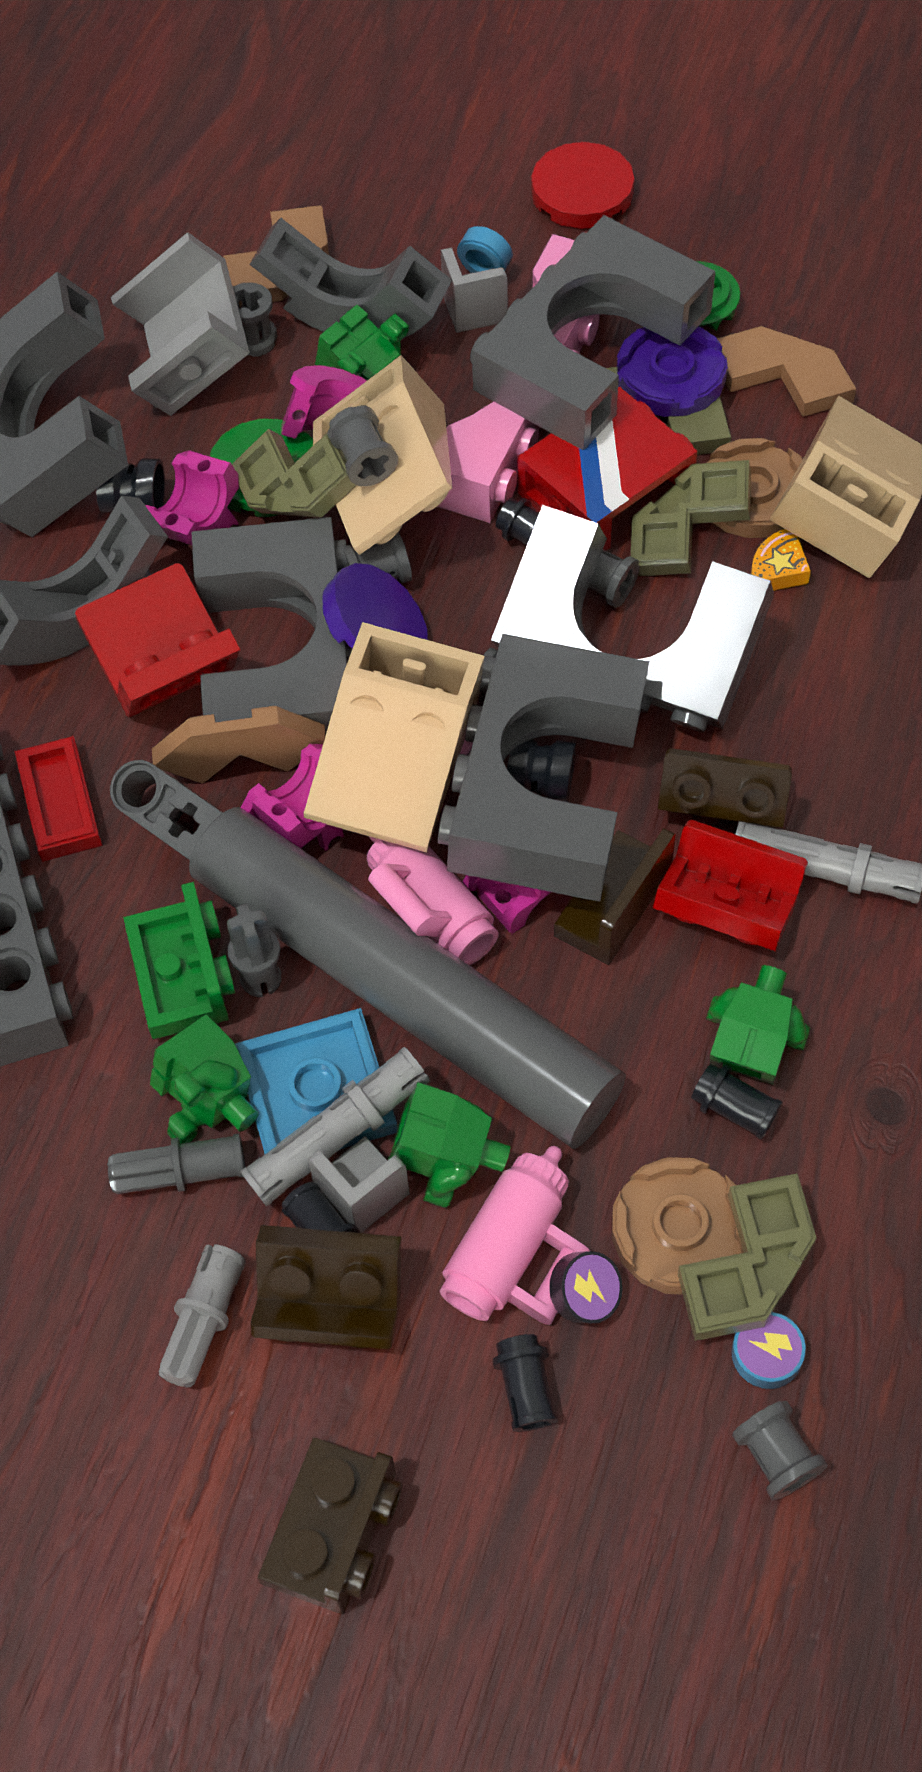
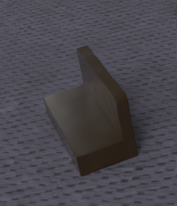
[554,828,676,965]

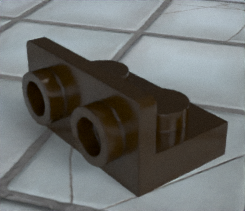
[658,748,792,828]
[251,1225,401,1349]
[257,1437,403,1615]

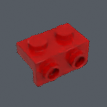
[653,820,808,951]

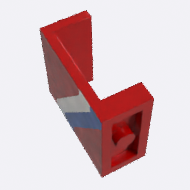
[518,386,697,551]

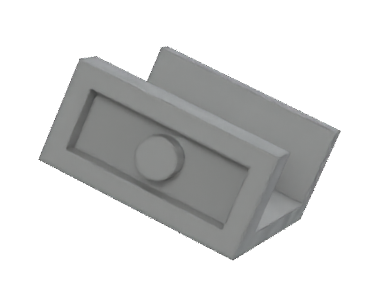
[111,232,250,416]

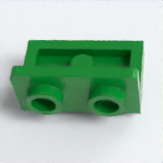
[123,881,235,1040]

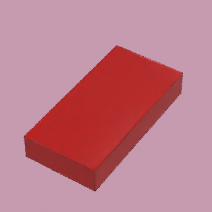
[14,736,103,862]

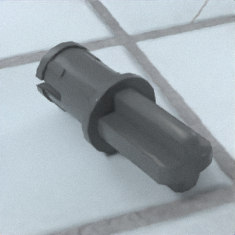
[227,904,282,997]
[107,1133,245,1194]

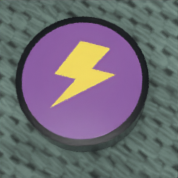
[549,1251,623,1323]

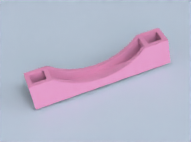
[437,234,599,523]

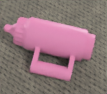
[366,836,499,965]
[440,1146,590,1325]

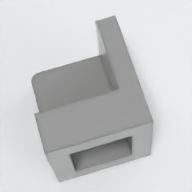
[441,248,508,333]
[308,1136,410,1233]

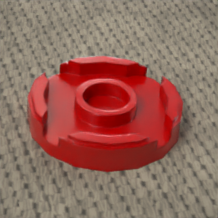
[531,142,635,229]

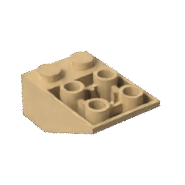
[313,355,453,555]
[769,396,922,578]
[304,622,485,853]

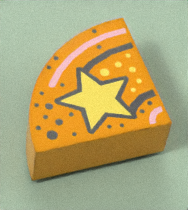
[751,529,811,591]

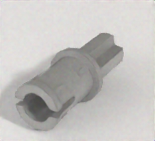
[159,1244,246,1388]

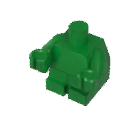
[315,304,409,380]
[706,965,810,1085]
[150,1014,259,1144]
[389,1082,510,1208]

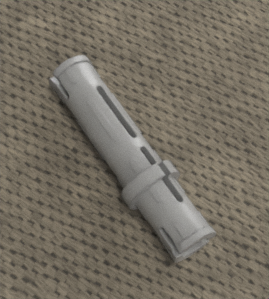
[736,821,922,904]
[240,1047,431,1207]

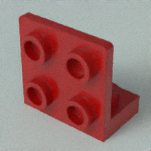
[75,563,240,718]

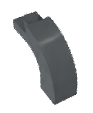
[249,217,452,338]
[0,495,168,665]

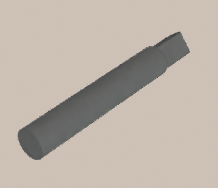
[110,760,626,1149]

